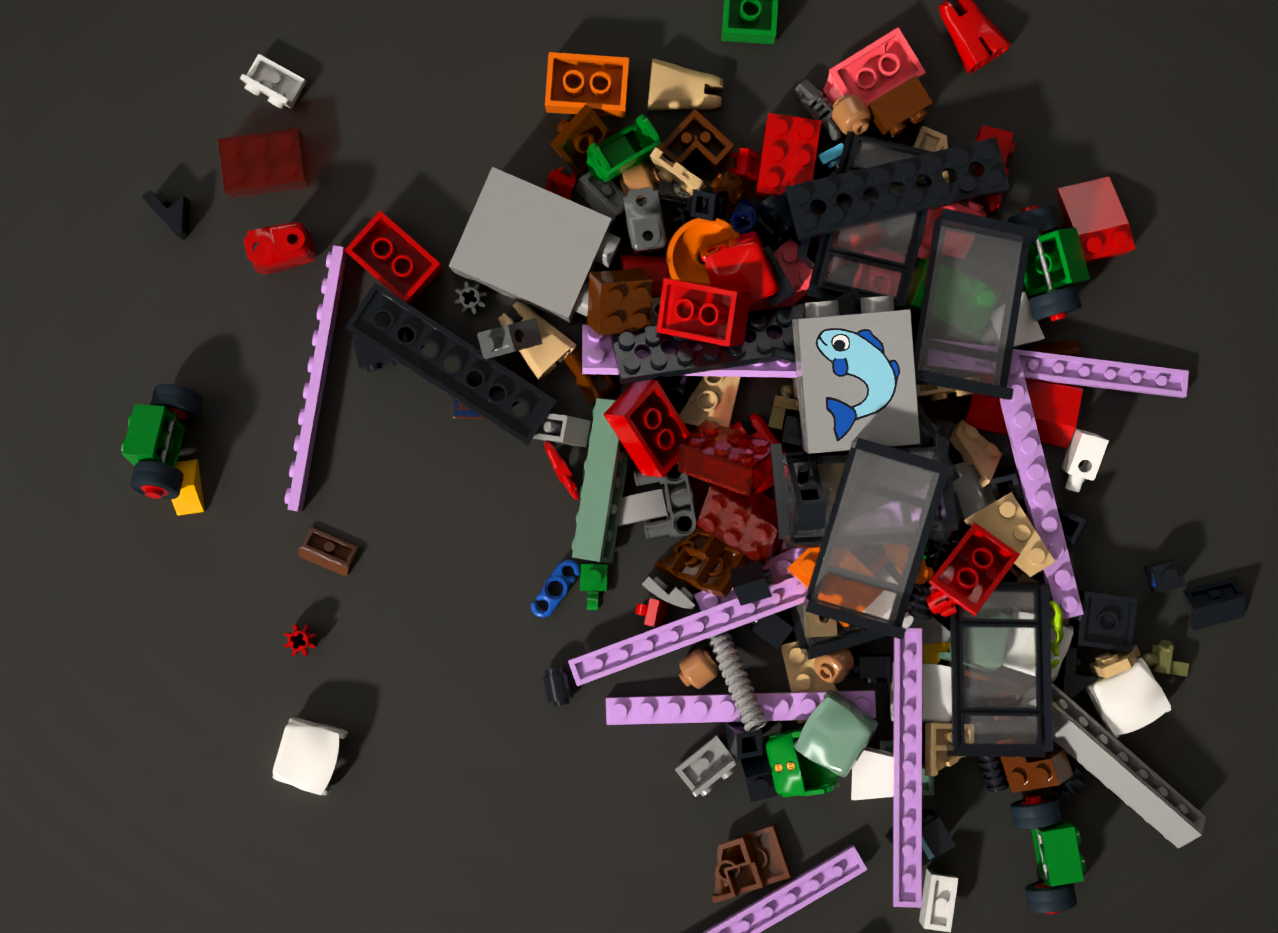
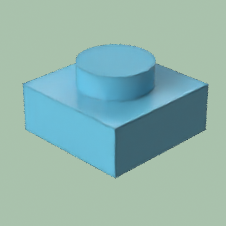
[816,143,844,170]

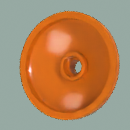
[666,218,740,284]

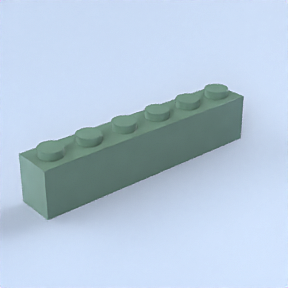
[572,398,629,563]

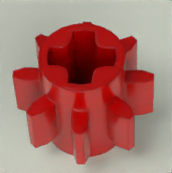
[926,586,957,617]
[284,624,318,656]

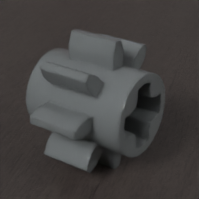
[454,282,487,315]

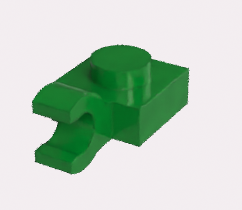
[580,564,608,610]

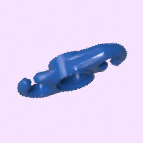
[531,559,581,618]

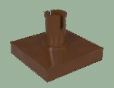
[550,104,612,177]

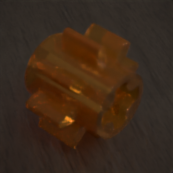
[710,172,745,204]

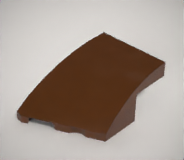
[653,527,752,598]
[712,824,793,903]

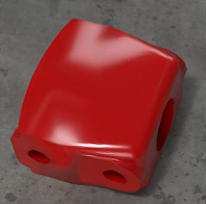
[244,222,316,274]
[700,232,780,307]

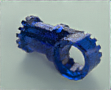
[730,198,758,234]

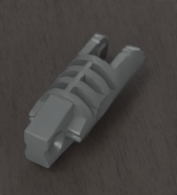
[794,79,844,142]

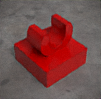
[728,148,761,181]
[545,167,577,200]
[635,598,668,627]

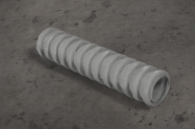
[707,630,768,732]

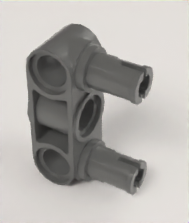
[633,460,696,539]

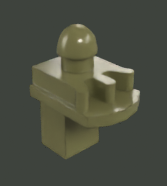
[768,384,799,430]
[1142,640,1189,677]

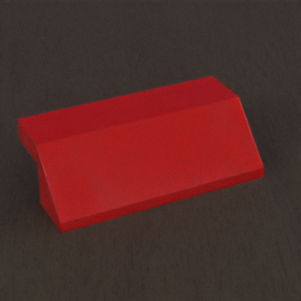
[964,373,1083,448]

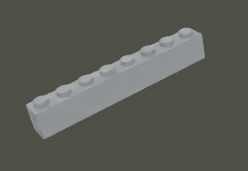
[1019,683,1206,848]

